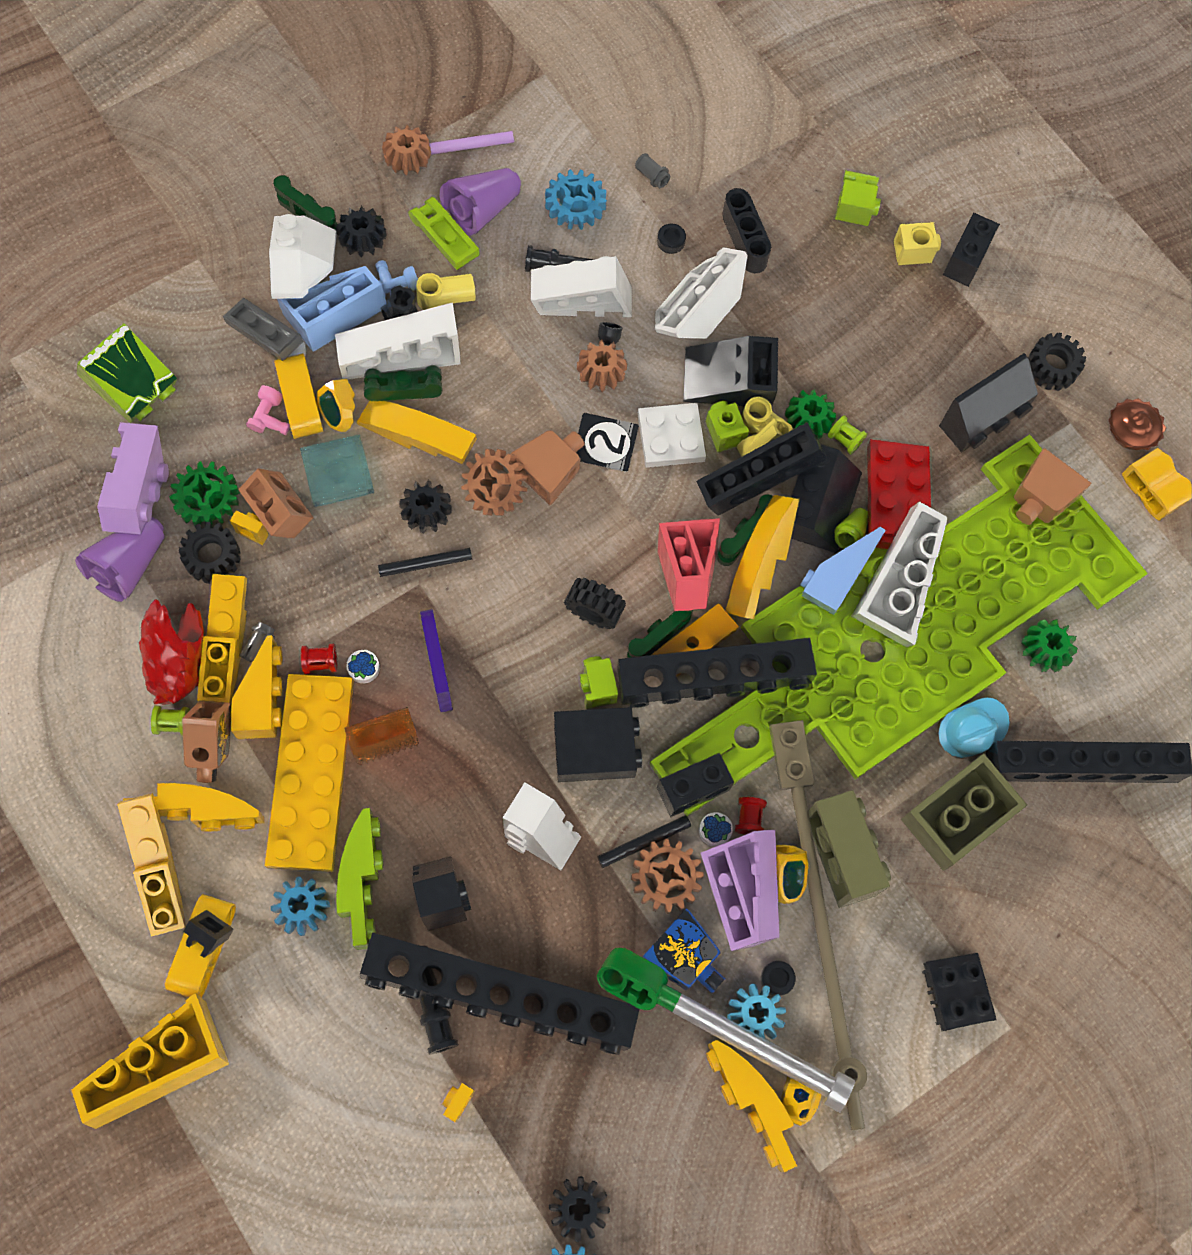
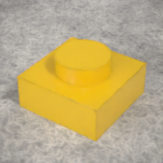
[230,510,269,545]
[442,1083,475,1123]

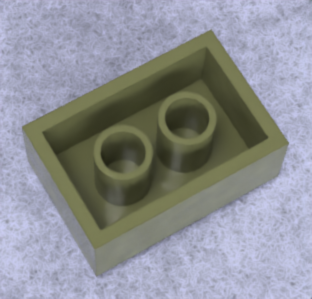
[901,753,1027,871]
[808,790,891,908]

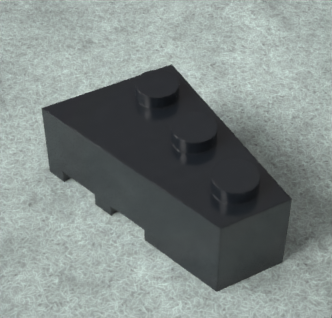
[412,856,471,931]

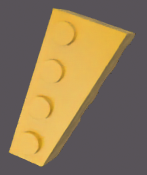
[71,993,229,1129]

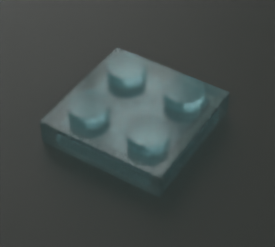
[300,434,374,507]

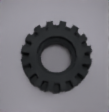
[1028,333,1086,391]
[179,522,241,584]
[564,578,626,629]

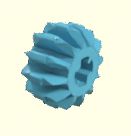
[727,984,786,1039]

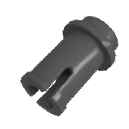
[635,153,671,188]
[239,622,275,662]

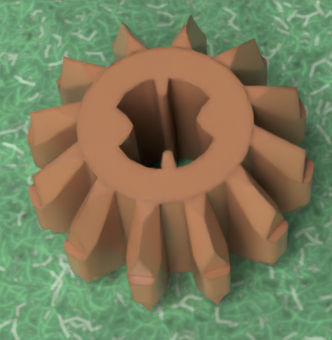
[382,124,431,176]
[577,339,627,392]

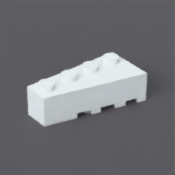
[335,302,461,380]
[851,502,948,647]

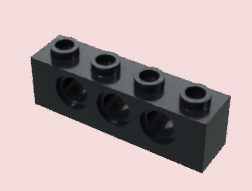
[696,422,828,516]

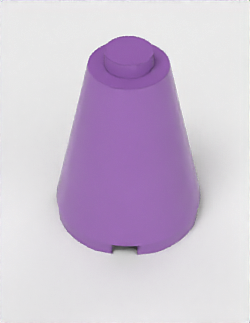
[440,168,521,236]
[75,517,165,602]

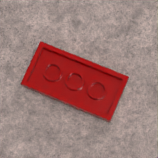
[867,439,931,549]

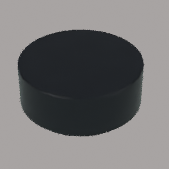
[657,223,686,254]
[760,961,796,996]

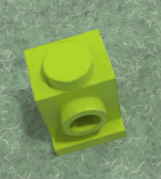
[705,401,749,453]
[579,656,618,709]

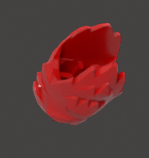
[139,599,204,705]

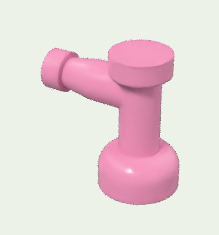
[246,385,290,435]

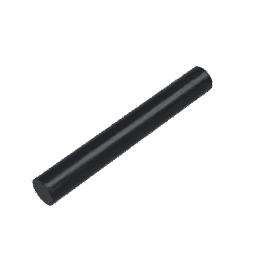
[378,548,472,577]
[597,815,691,868]

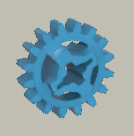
[545,169,607,230]

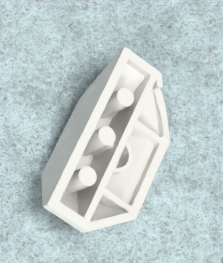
[269,214,337,299]
[655,247,747,339]

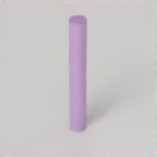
[429,131,514,155]

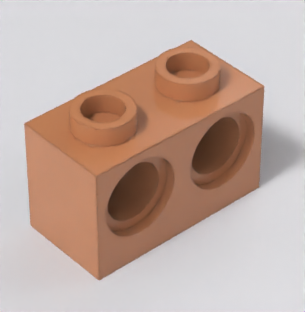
[238,468,314,538]

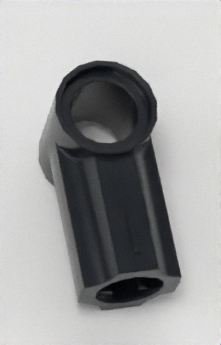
[380,285,418,320]

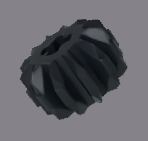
[336,205,387,258]
[399,479,452,534]
[549,1176,610,1242]

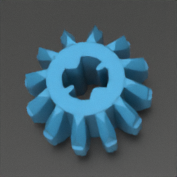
[271,877,330,936]

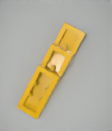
[357,401,477,464]
[726,495,799,619]

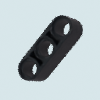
[722,188,772,274]

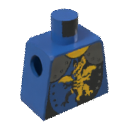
[643,908,726,993]

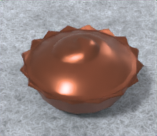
[1108,398,1167,450]

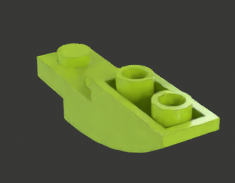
[336,808,383,950]

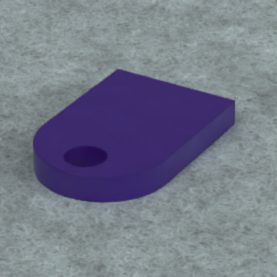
[420,609,453,713]

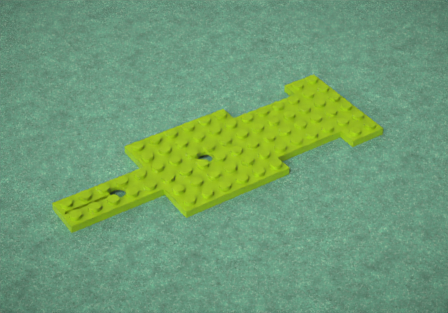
[649,434,1148,817]

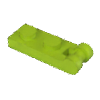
[408,196,480,270]

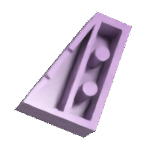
[97,422,169,534]
[701,830,779,951]

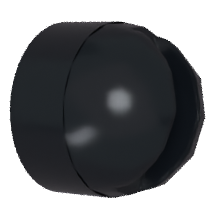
[598,322,623,346]

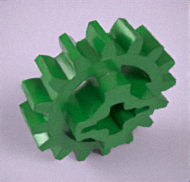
[169,461,240,526]

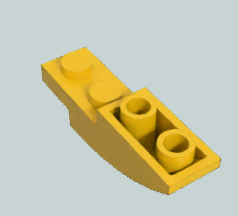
[197,574,247,703]
[123,783,264,832]
[117,793,186,937]
[706,1040,797,1172]

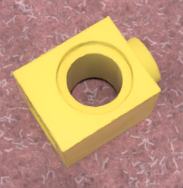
[894,222,941,265]

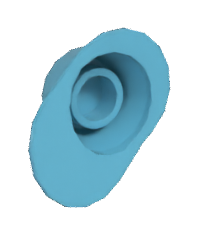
[938,697,1010,758]

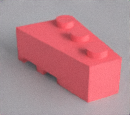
[658,518,720,611]

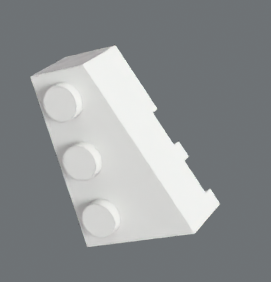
[531,256,632,317]
[503,782,581,870]

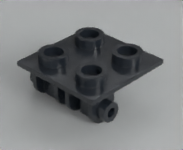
[922,953,997,1032]

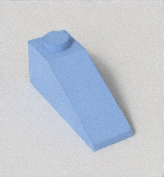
[800,527,886,615]

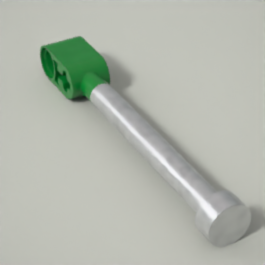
[597,947,855,1113]

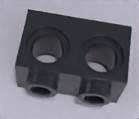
[943,212,1000,287]
[657,753,734,817]

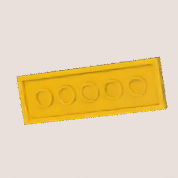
[265,674,354,872]

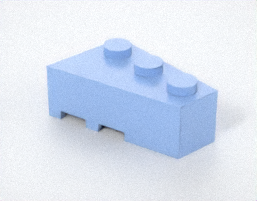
[277,266,387,352]

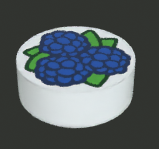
[347,650,380,683]
[699,812,733,847]

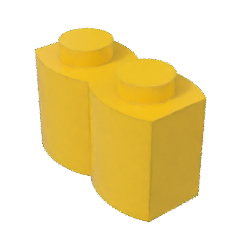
[1122,448,1192,521]

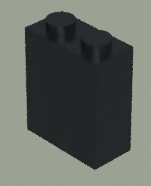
[554,707,642,783]

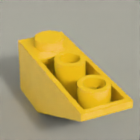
[231,635,283,739]

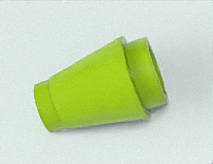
[835,508,868,549]

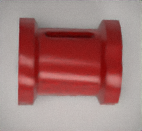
[301,643,338,675]
[735,797,767,835]

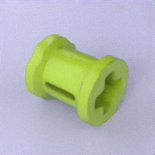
[827,415,868,455]
[151,705,190,736]

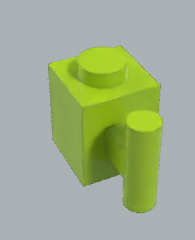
[835,170,881,226]

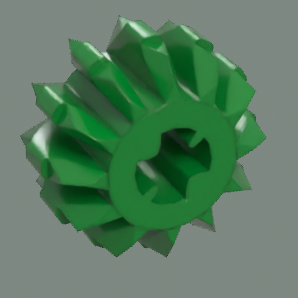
[784,389,836,440]
[1021,619,1078,673]

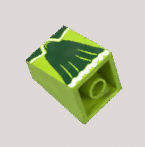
[77,323,177,423]

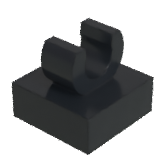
[183,910,234,958]

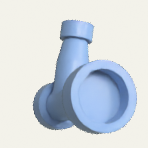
[375,260,418,297]

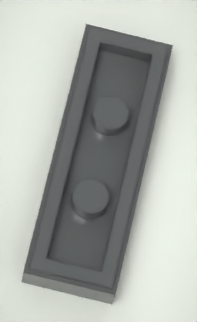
[223,298,304,361]

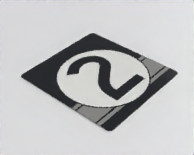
[576,413,639,472]

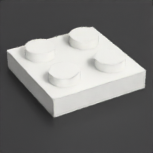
[638,403,706,468]

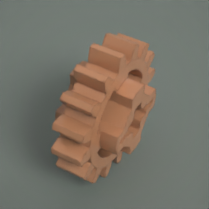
[461,449,528,516]
[631,839,704,914]

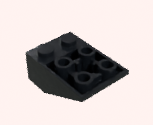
[683,336,778,407]

